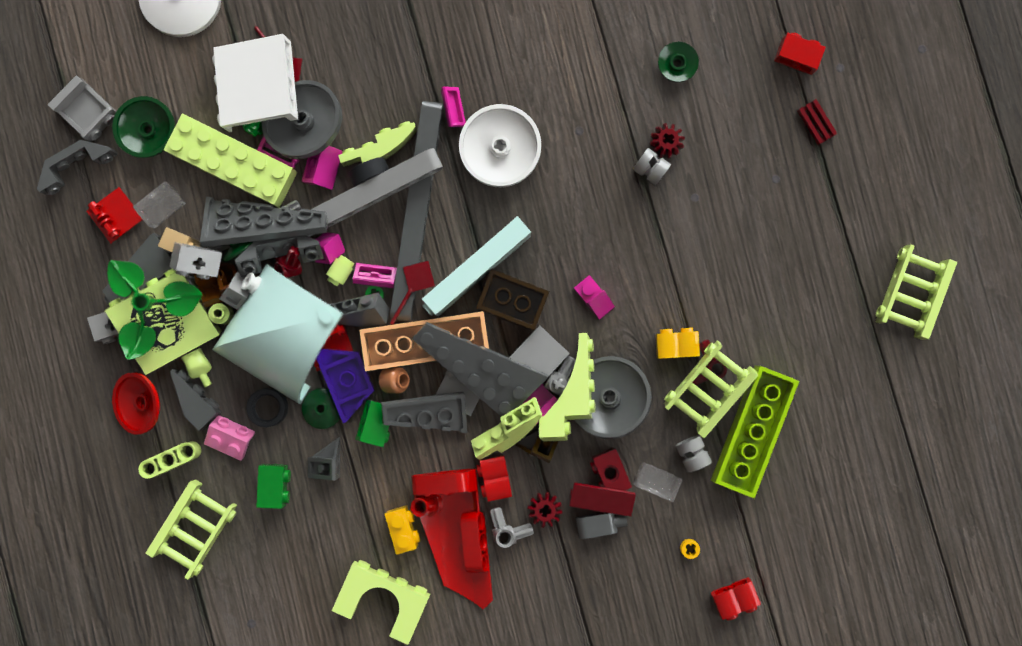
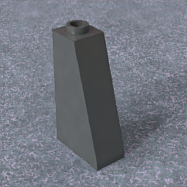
[102,233,172,305]

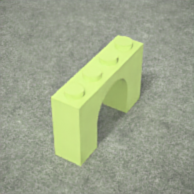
[332,560,430,645]

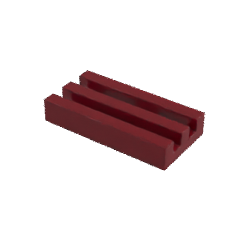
[797,99,837,145]

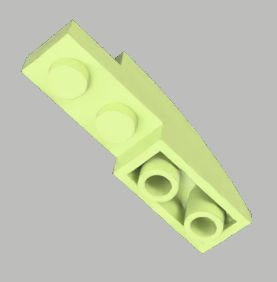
[338,122,417,166]
[471,397,542,460]

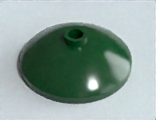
[112,96,175,158]

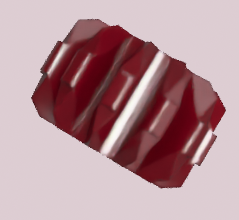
[650,123,685,159]
[527,492,563,528]

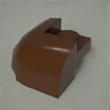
[193,261,237,308]

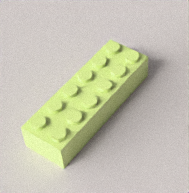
[164,113,298,208]

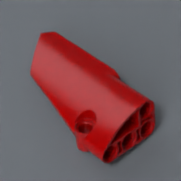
[411,468,493,610]

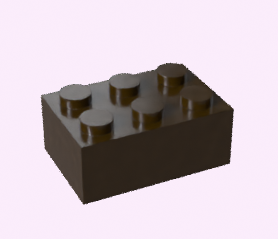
[476,269,550,331]

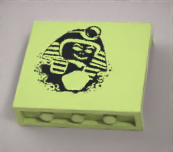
[105,269,222,375]

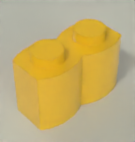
[655,328,700,359]

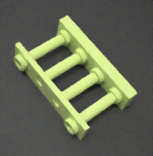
[876,244,957,340]
[664,340,759,438]
[145,479,237,580]

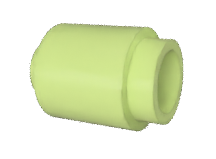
[326,255,355,286]
[208,303,234,325]

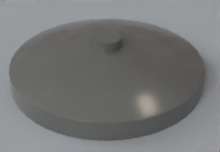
[262,80,342,159]
[575,356,652,439]

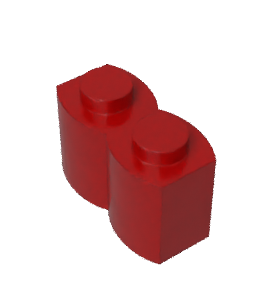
[477,455,512,502]
[711,577,761,621]

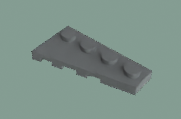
[381,392,467,433]

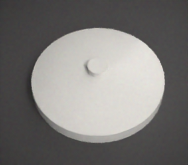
[139,0,221,37]
[459,104,541,187]

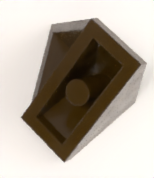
[515,428,559,463]

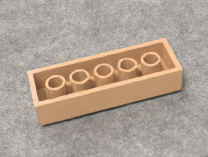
[359,312,489,371]

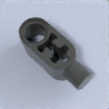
[576,512,628,539]

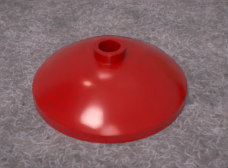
[112,372,160,435]

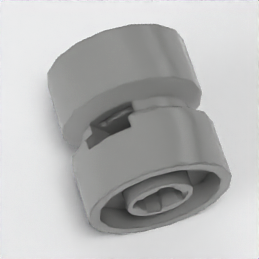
[632,148,671,186]
[675,435,712,473]

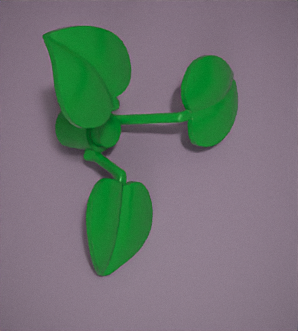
[107,260,202,360]

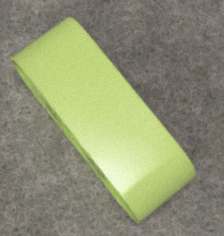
[138,441,201,479]

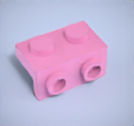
[204,415,255,461]

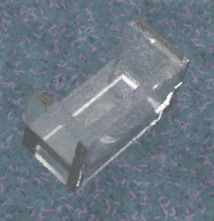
[133,181,186,229]
[633,461,683,502]

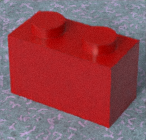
[774,32,826,75]

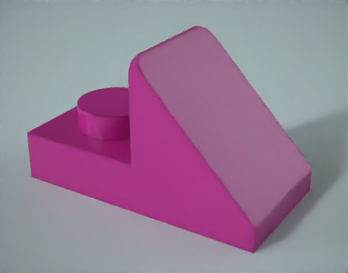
[573,275,615,320]

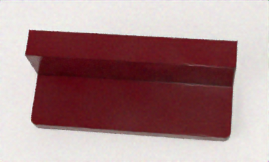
[570,483,636,517]

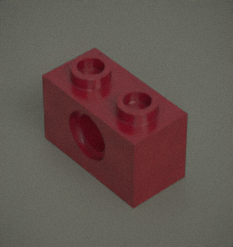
[590,447,632,491]

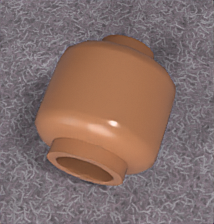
[379,367,410,394]

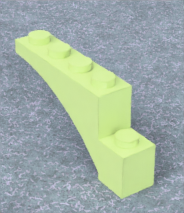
[539,333,595,441]

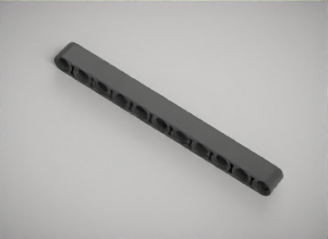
[390,101,444,322]

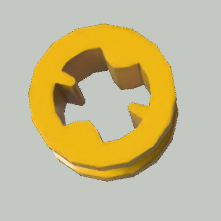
[680,539,700,559]

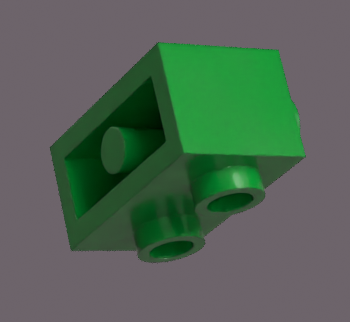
[355,400,390,447]
[256,464,291,509]

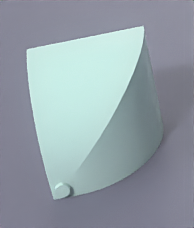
[212,264,343,404]

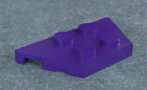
[316,349,375,423]

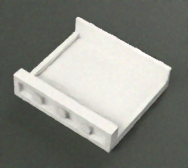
[212,34,298,132]

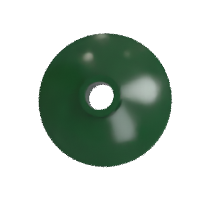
[658,41,699,82]
[222,241,254,262]
[302,388,340,429]

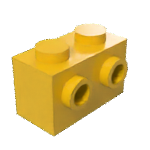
[385,505,420,555]

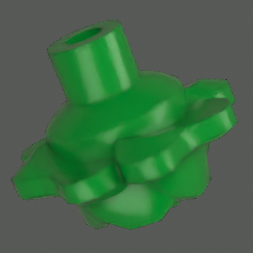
[242,121,263,136]

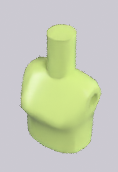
[181,348,212,388]

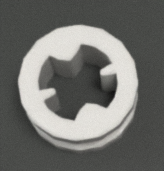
[241,272,261,294]

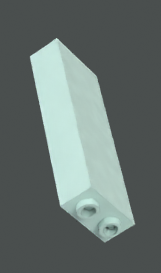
[422,216,531,317]

